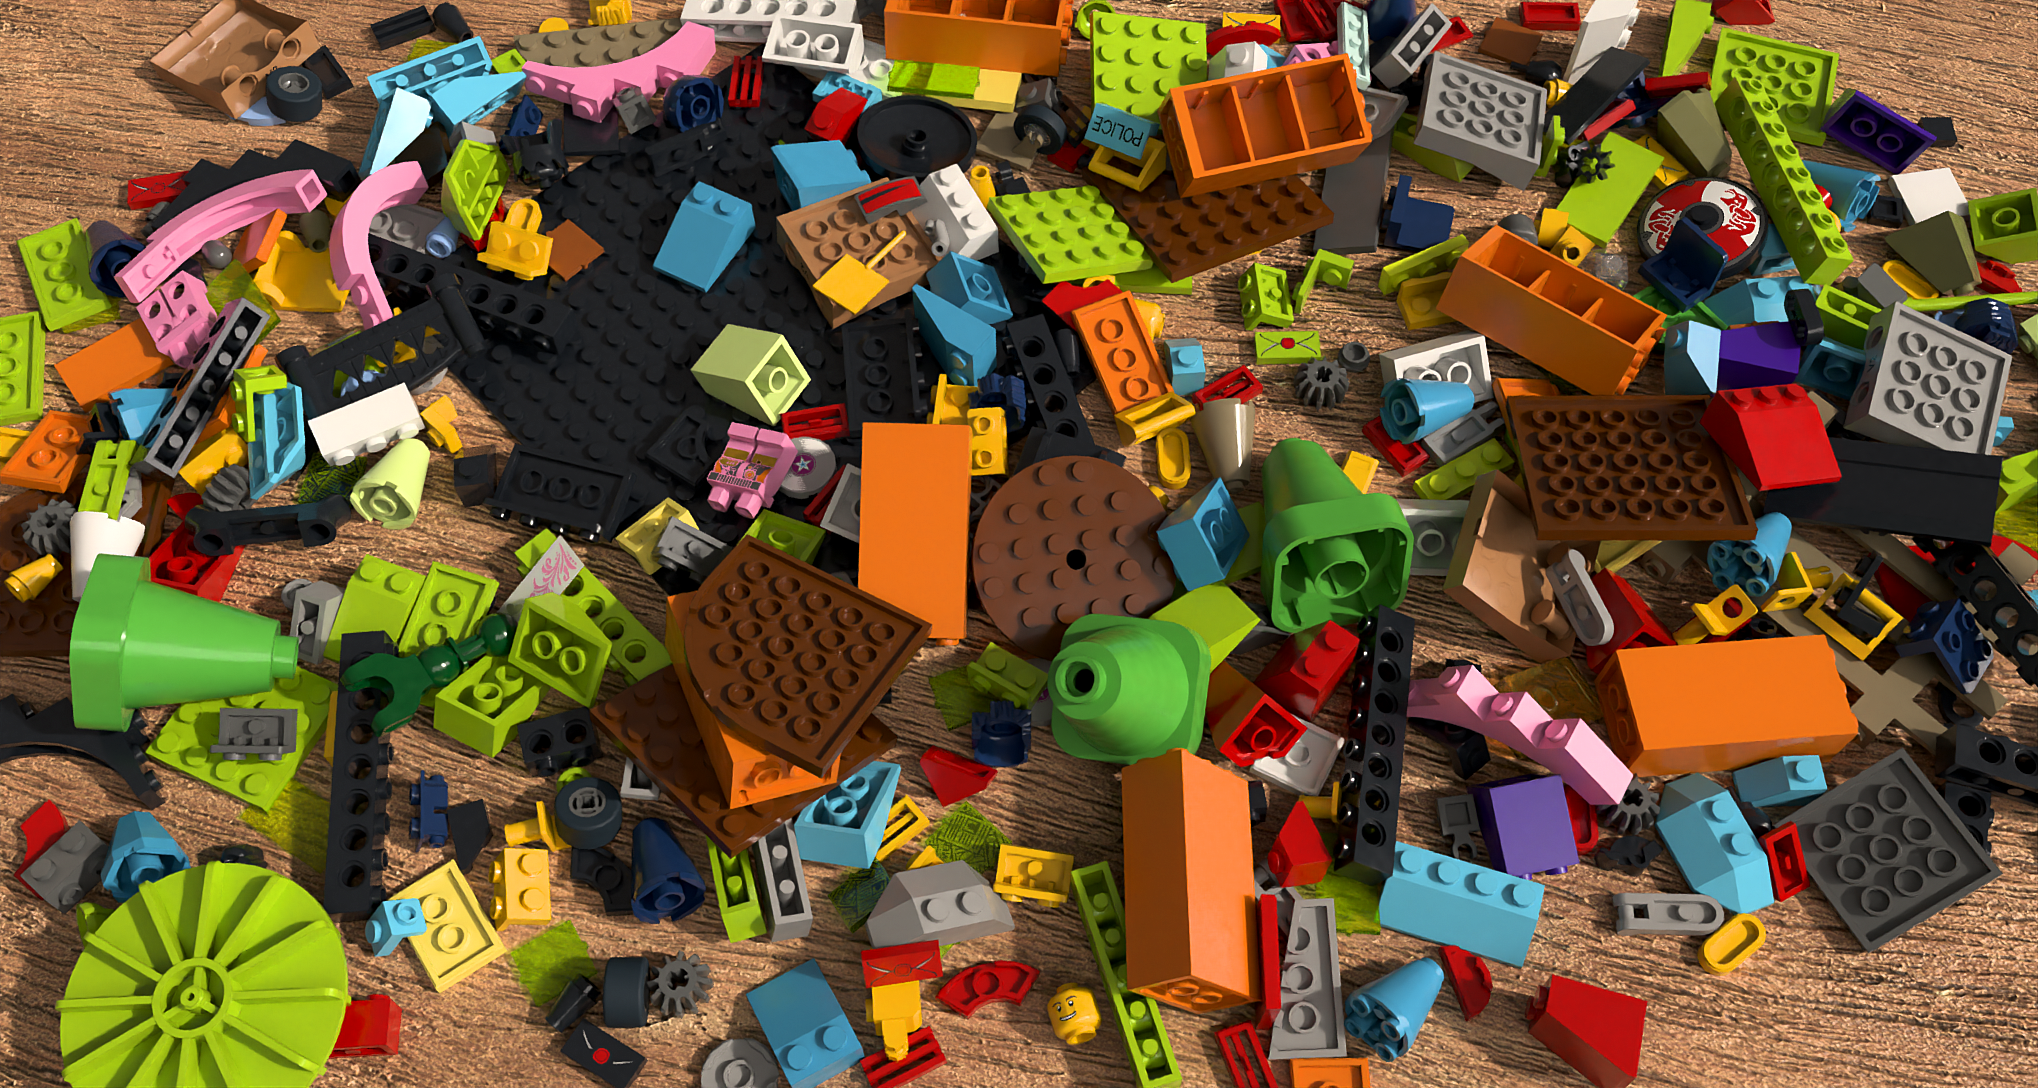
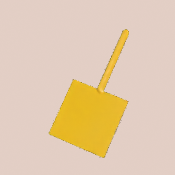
[812,231,906,315]

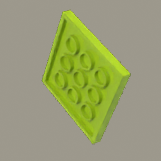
[1090,11,1207,135]
[1709,27,1839,147]
[987,185,1153,284]
[145,666,338,813]

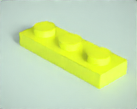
[1378,234,1469,295]
[1413,438,1515,500]

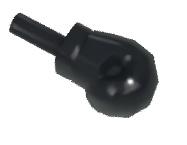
[1510,59,1562,87]
[1725,786,1773,840]
[220,843,267,869]

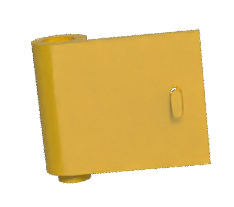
[247,230,350,313]

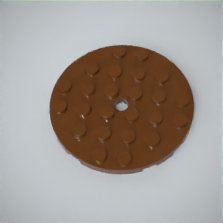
[971,455,1176,661]

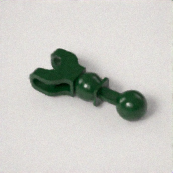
[340,612,518,737]

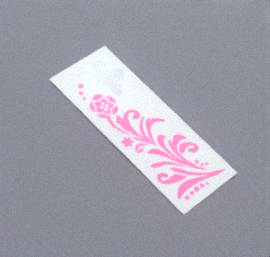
[497,535,585,623]

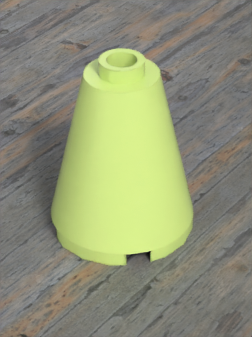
[350,438,430,530]

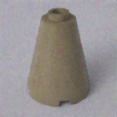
[1190,398,1256,494]

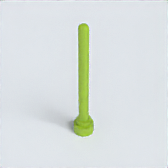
[1903,291,2038,312]

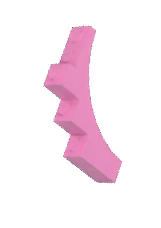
[522,21,716,123]
[1407,665,1633,805]

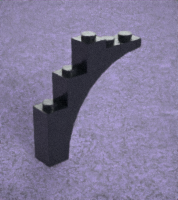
[150,139,362,232]
[0,693,166,810]

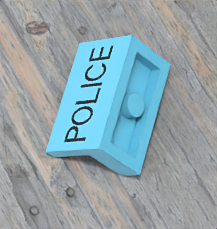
[1084,103,1160,159]

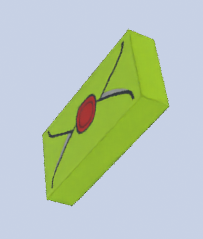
[1254,331,1321,365]

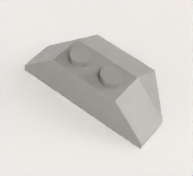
[865,860,1015,949]

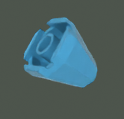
[107,388,174,448]
[101,811,191,903]

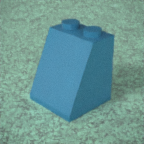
[771,140,871,211]

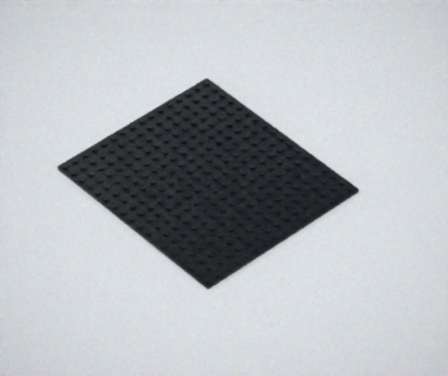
[385,44,1097,596]

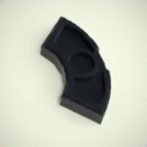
[570,846,634,916]

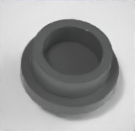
[1338,342,1370,373]

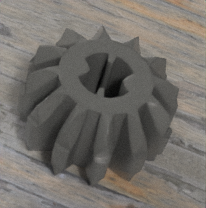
[1293,355,1349,412]
[201,463,258,512]
[21,499,78,559]
[1596,773,1660,836]
[647,950,714,1019]

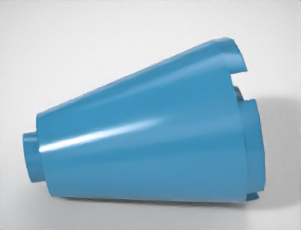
[1802,160,1881,232]
[1380,378,1475,445]

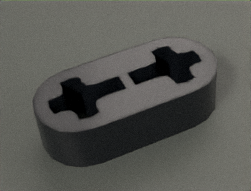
[1784,288,1824,346]

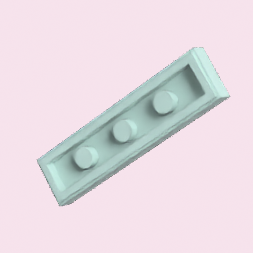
[1337,2,1370,91]

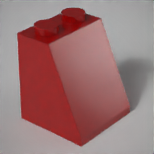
[1253,620,1360,723]
[1525,974,1647,1088]

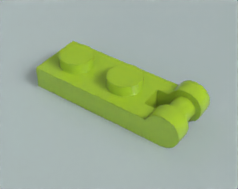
[78,440,138,520]

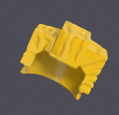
[588,0,632,26]

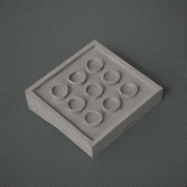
[1413,51,1547,191]
[1844,301,2012,455]

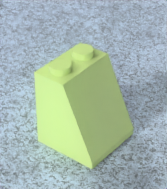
[691,324,811,426]

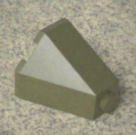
[1656,88,1732,178]
[1884,211,1982,297]

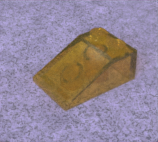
[1493,656,1604,760]

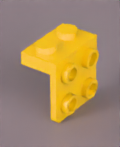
[178,426,249,495]

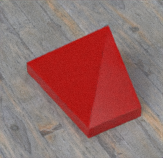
[920,745,998,807]

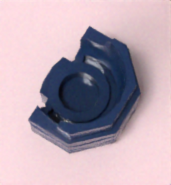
[1954,297,2018,355]
[968,373,1026,433]
[972,701,1032,768]

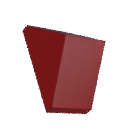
[1758,821,1810,902]

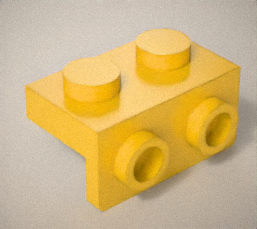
[993,843,1075,908]
[488,848,551,931]

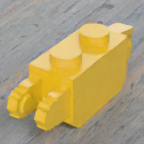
[864,948,922,1062]

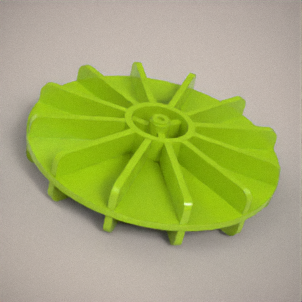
[55,861,352,1088]

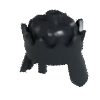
[500,118,570,190]

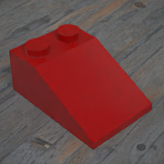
[149,522,245,602]

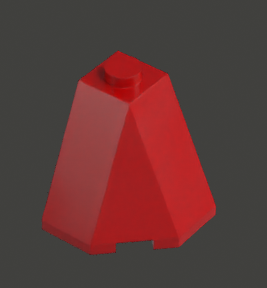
[1585,567,1678,674]
[1205,660,1308,767]

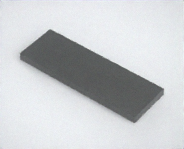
[1313,125,1395,256]

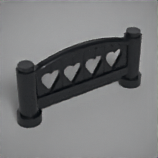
[274,273,487,420]

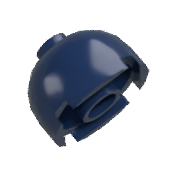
[663,75,724,132]

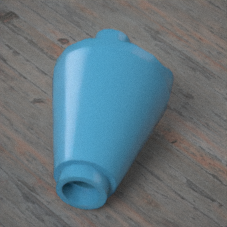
[1707,512,1792,597]
[1344,957,1444,1062]

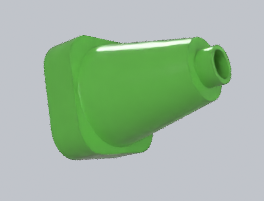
[1260,438,1414,633]
[69,553,299,732]
[1047,614,1211,765]

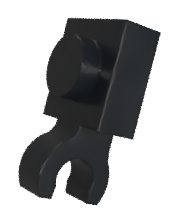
[995,159,1031,197]

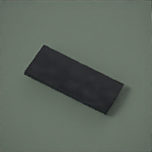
[1543,46,1650,145]
[564,103,619,157]

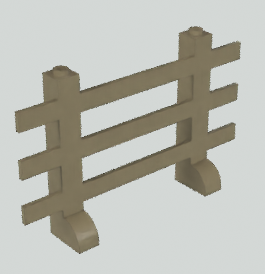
[1639,390,2038,756]

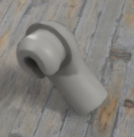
[925,218,950,257]

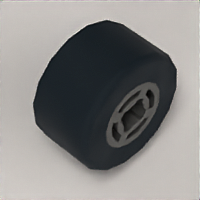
[266,66,322,122]
[554,777,622,849]
[602,957,650,1028]

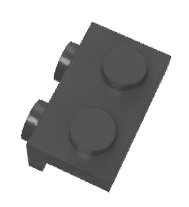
[651,516,733,585]
[210,708,298,760]
[20,820,109,914]

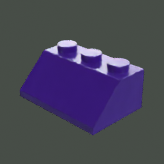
[1820,88,1937,175]

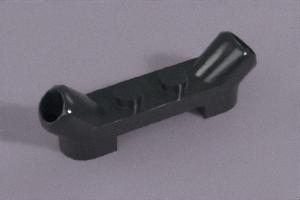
[184,492,351,556]

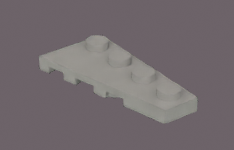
[1268,898,1347,1060]

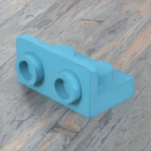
[812,71,882,120]

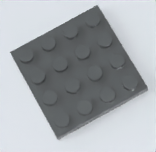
[1773,747,2003,955]

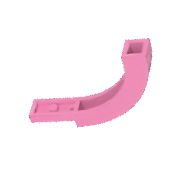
[329,161,429,330]
[114,169,327,303]

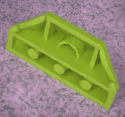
[441,139,511,241]

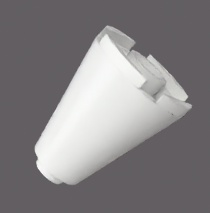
[70,511,145,604]

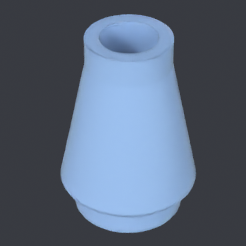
[426,216,459,258]

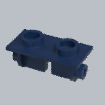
[499,94,544,155]
[409,770,448,852]

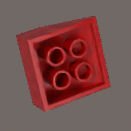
[1699,384,1842,491]

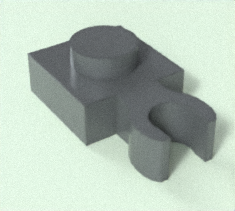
[1434,794,1480,859]

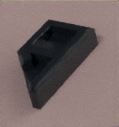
[447,799,493,875]

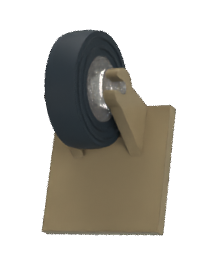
[976,104,1068,172]

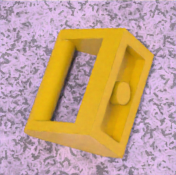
[1088,137,1167,192]
[1114,391,1196,448]
[1804,572,1903,661]

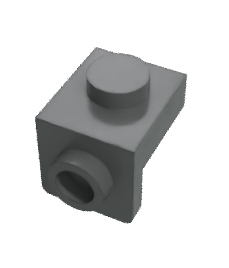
[1015,78,1063,113]
[612,86,657,134]

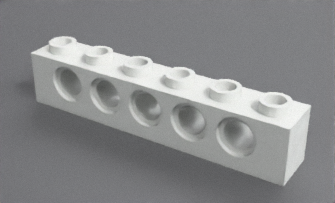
[680,0,860,43]

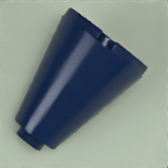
[1362,0,1417,42]
[85,220,146,298]
[631,817,706,924]

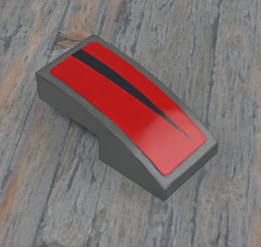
[854,176,928,224]

